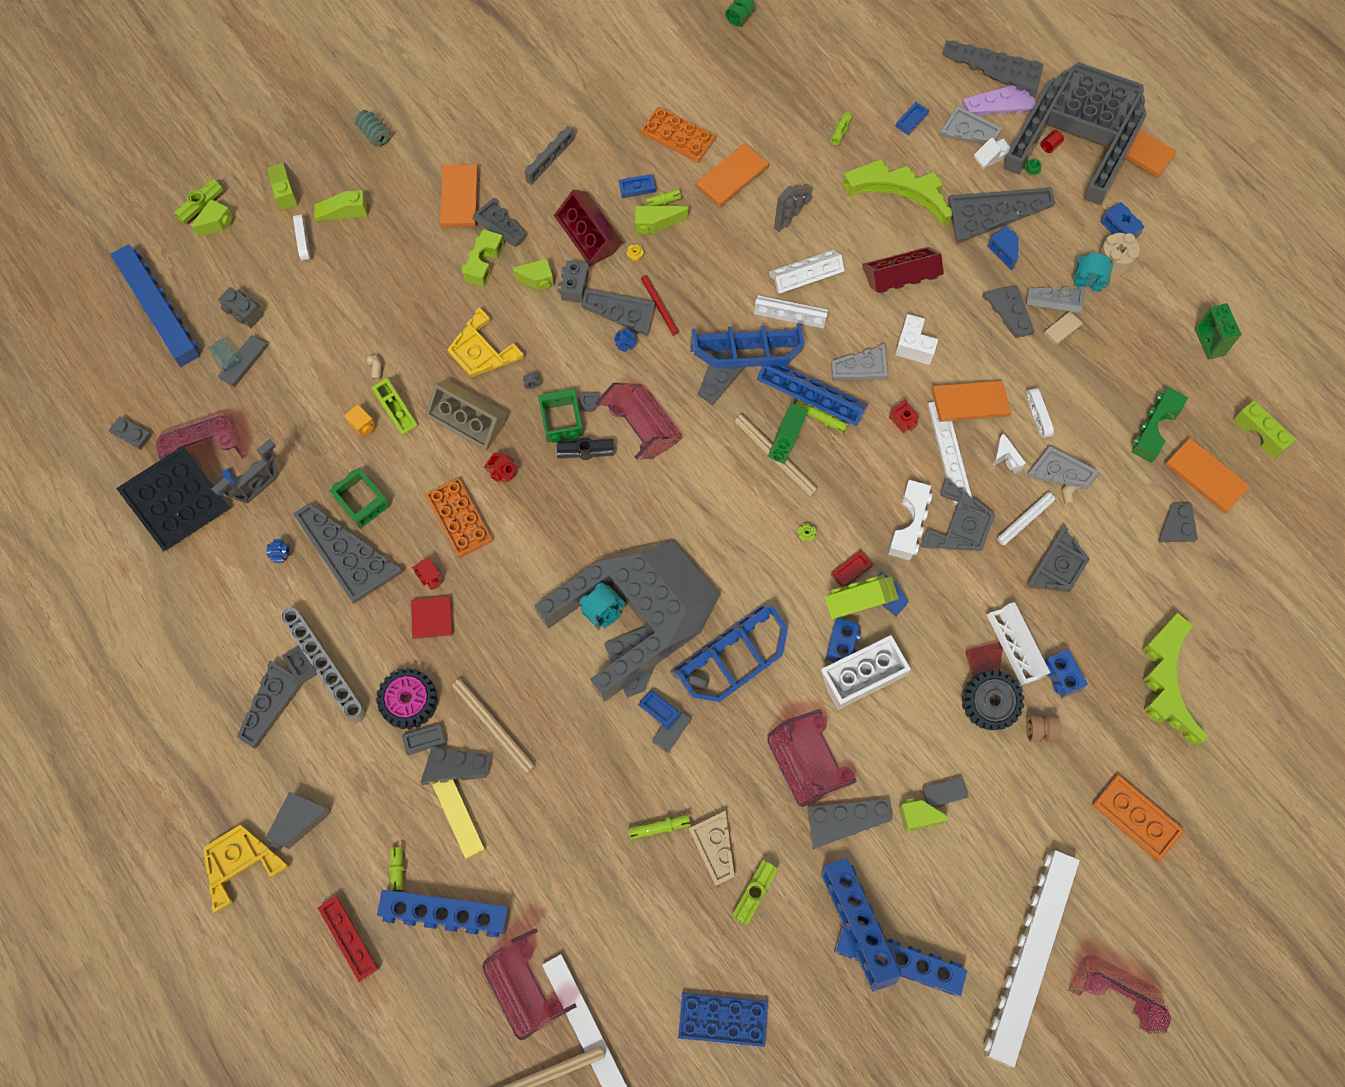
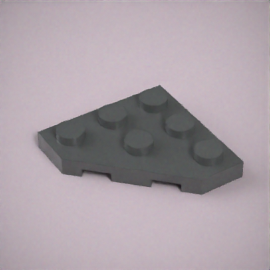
[774,184,812,232]
[604,627,656,698]

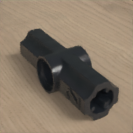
[557,437,614,460]

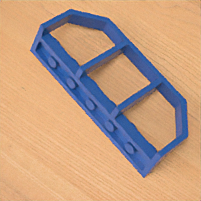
[690,324,805,369]
[670,604,788,702]

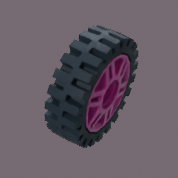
[376,668,438,730]

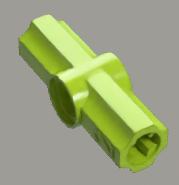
[173,179,224,224]
[732,860,778,926]

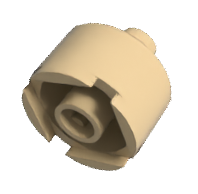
[1099,233,1140,275]

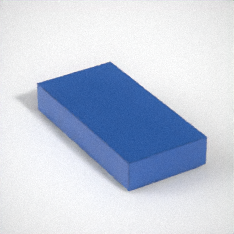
[895,102,929,136]
[638,690,681,730]

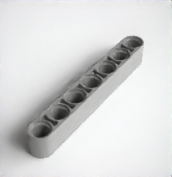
[281,607,365,722]

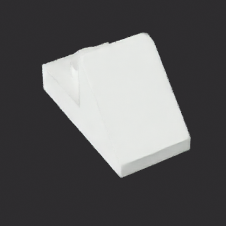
[973,138,1010,169]
[993,434,1026,474]

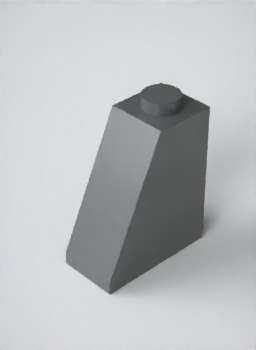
[265,792,331,850]

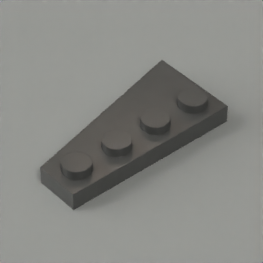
[581,289,655,336]
[807,799,893,849]

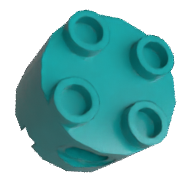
[1073,253,1114,292]
[579,582,625,630]

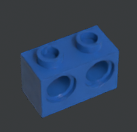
[825,618,861,662]
[1045,649,1088,699]

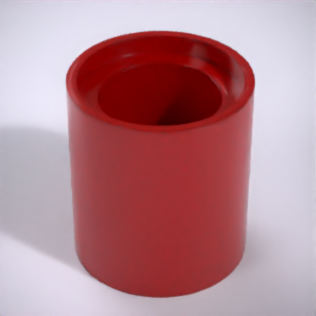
[1041,130,1064,153]

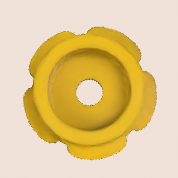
[626,244,644,261]

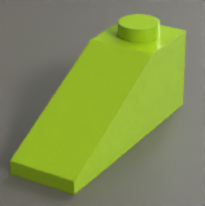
[267,163,298,210]
[314,190,367,221]
[635,206,688,235]
[370,378,417,435]

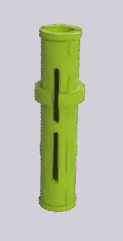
[795,399,849,434]
[628,814,691,841]

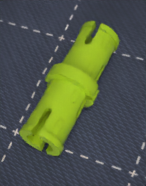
[830,112,853,145]
[645,189,681,206]
[388,847,405,892]

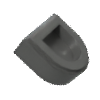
[580,392,599,412]
[688,675,708,690]

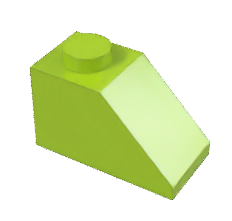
[191,200,233,237]
[513,259,554,290]
[899,798,949,832]

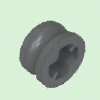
[523,373,541,389]

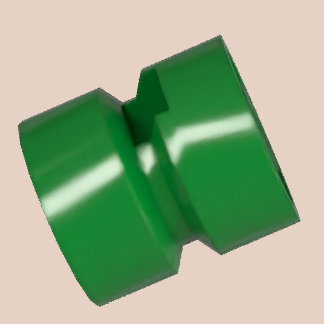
[725,0,755,27]

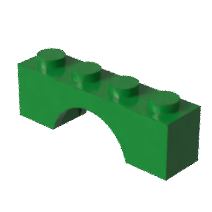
[1131,387,1189,463]

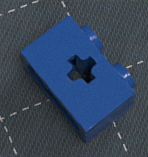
[1100,202,1145,239]

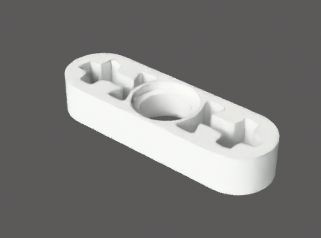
[293,214,311,261]
[1026,388,1054,438]

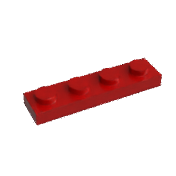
[318,896,379,982]

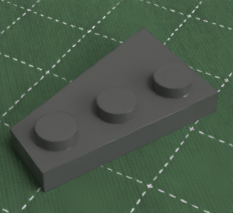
[473,198,526,247]
[982,285,1034,338]
[698,350,745,406]
[421,746,492,785]

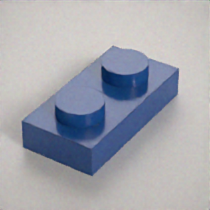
[618,174,656,198]

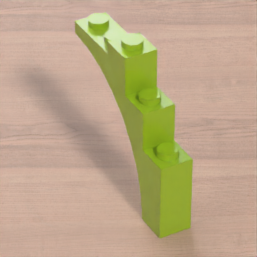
[842,159,952,227]
[1142,613,1209,746]

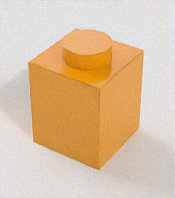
[344,404,376,438]

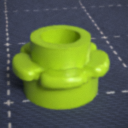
[798,523,816,542]

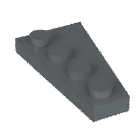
[237,660,303,749]

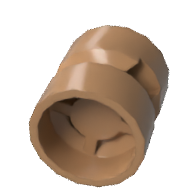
[1026,715,1062,742]

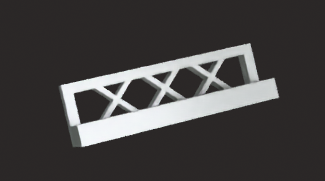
[769,249,845,294]
[754,295,828,329]
[987,602,1050,686]

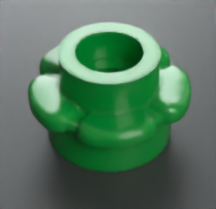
[1025,158,1042,175]

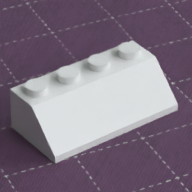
[821,635,911,710]

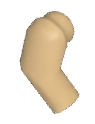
[367,354,381,379]
[1062,485,1080,505]

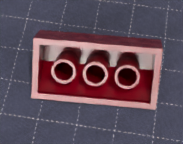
[554,190,623,266]
[862,247,944,293]

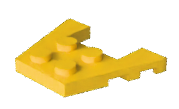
[448,307,524,378]
[203,825,289,913]

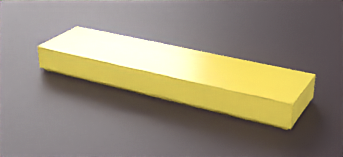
[432,779,485,859]

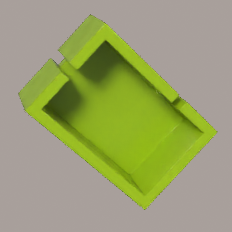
[825,574,899,619]

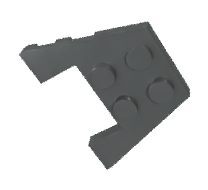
[212,439,277,504]
[921,479,995,551]

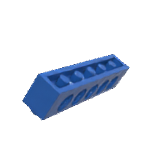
[757,365,869,426]
[821,858,901,992]
[377,890,509,938]
[834,926,968,997]

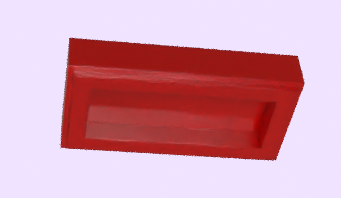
[831,550,873,587]

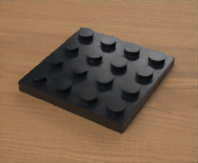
[116,445,230,552]

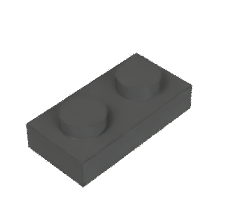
[108,416,152,450]
[282,646,317,685]

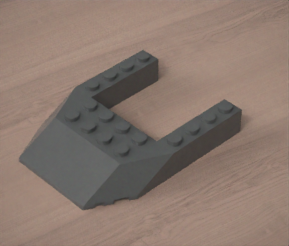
[1004,62,1146,205]
[534,540,720,702]

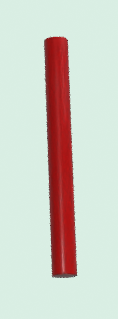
[641,275,679,336]

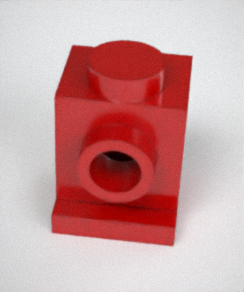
[889,399,919,433]
[412,557,443,590]

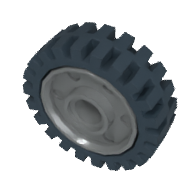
[961,670,1025,730]

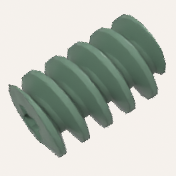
[354,110,391,146]

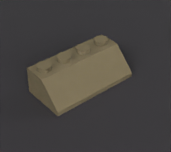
[425,379,508,450]

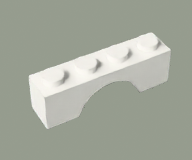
[888,480,933,561]

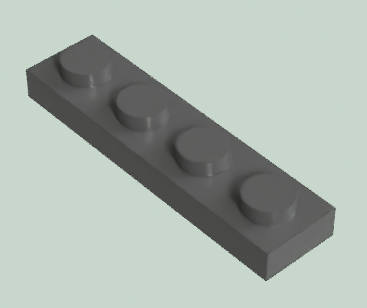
[524,126,574,185]

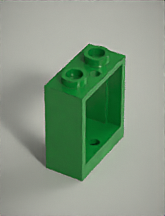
[1194,303,1242,360]
[538,389,583,443]
[767,403,808,464]
[329,468,390,529]

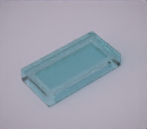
[208,337,241,372]

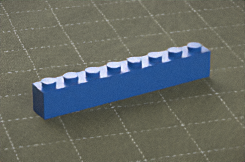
[110,244,200,367]

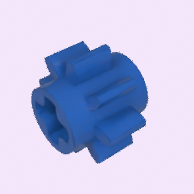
[614,328,636,352]
[267,539,290,563]

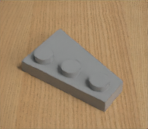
[940,105,1002,144]
[1026,286,1085,313]
[831,344,888,381]
[1028,446,1099,489]

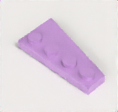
[962,85,1036,116]

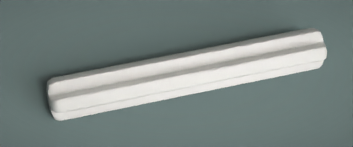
[997,492,1055,546]

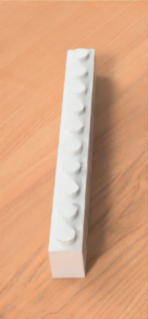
[984,850,1080,1067]

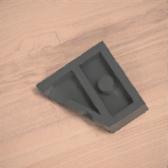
[1158,504,1198,542]

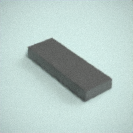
[218,335,267,387]

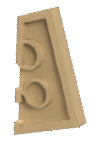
[688,811,734,887]

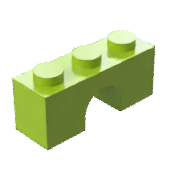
[461,229,504,288]
[1233,400,1296,459]

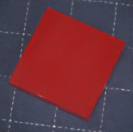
[411,596,453,639]

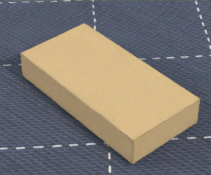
[1043,312,1083,346]

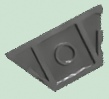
[1027,526,1090,592]

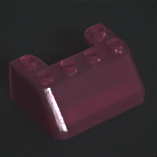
[156,410,246,460]

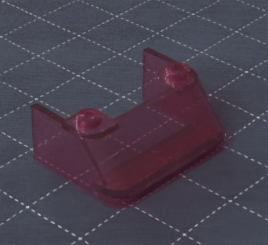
[595,383,683,459]
[482,928,577,1040]

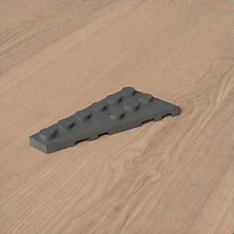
[942,40,1044,97]
[948,188,1055,244]
[293,503,403,604]

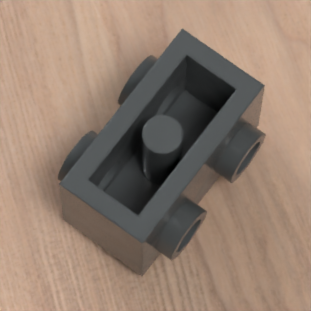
[558,260,589,303]
[218,287,263,329]

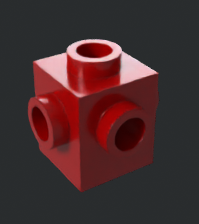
[483,453,518,482]

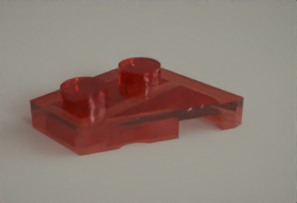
[965,642,1003,676]

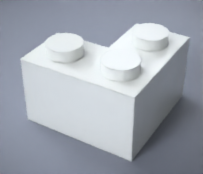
[895,314,938,365]

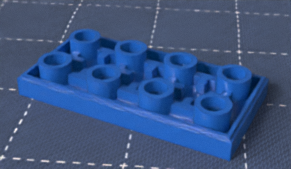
[678,993,768,1047]

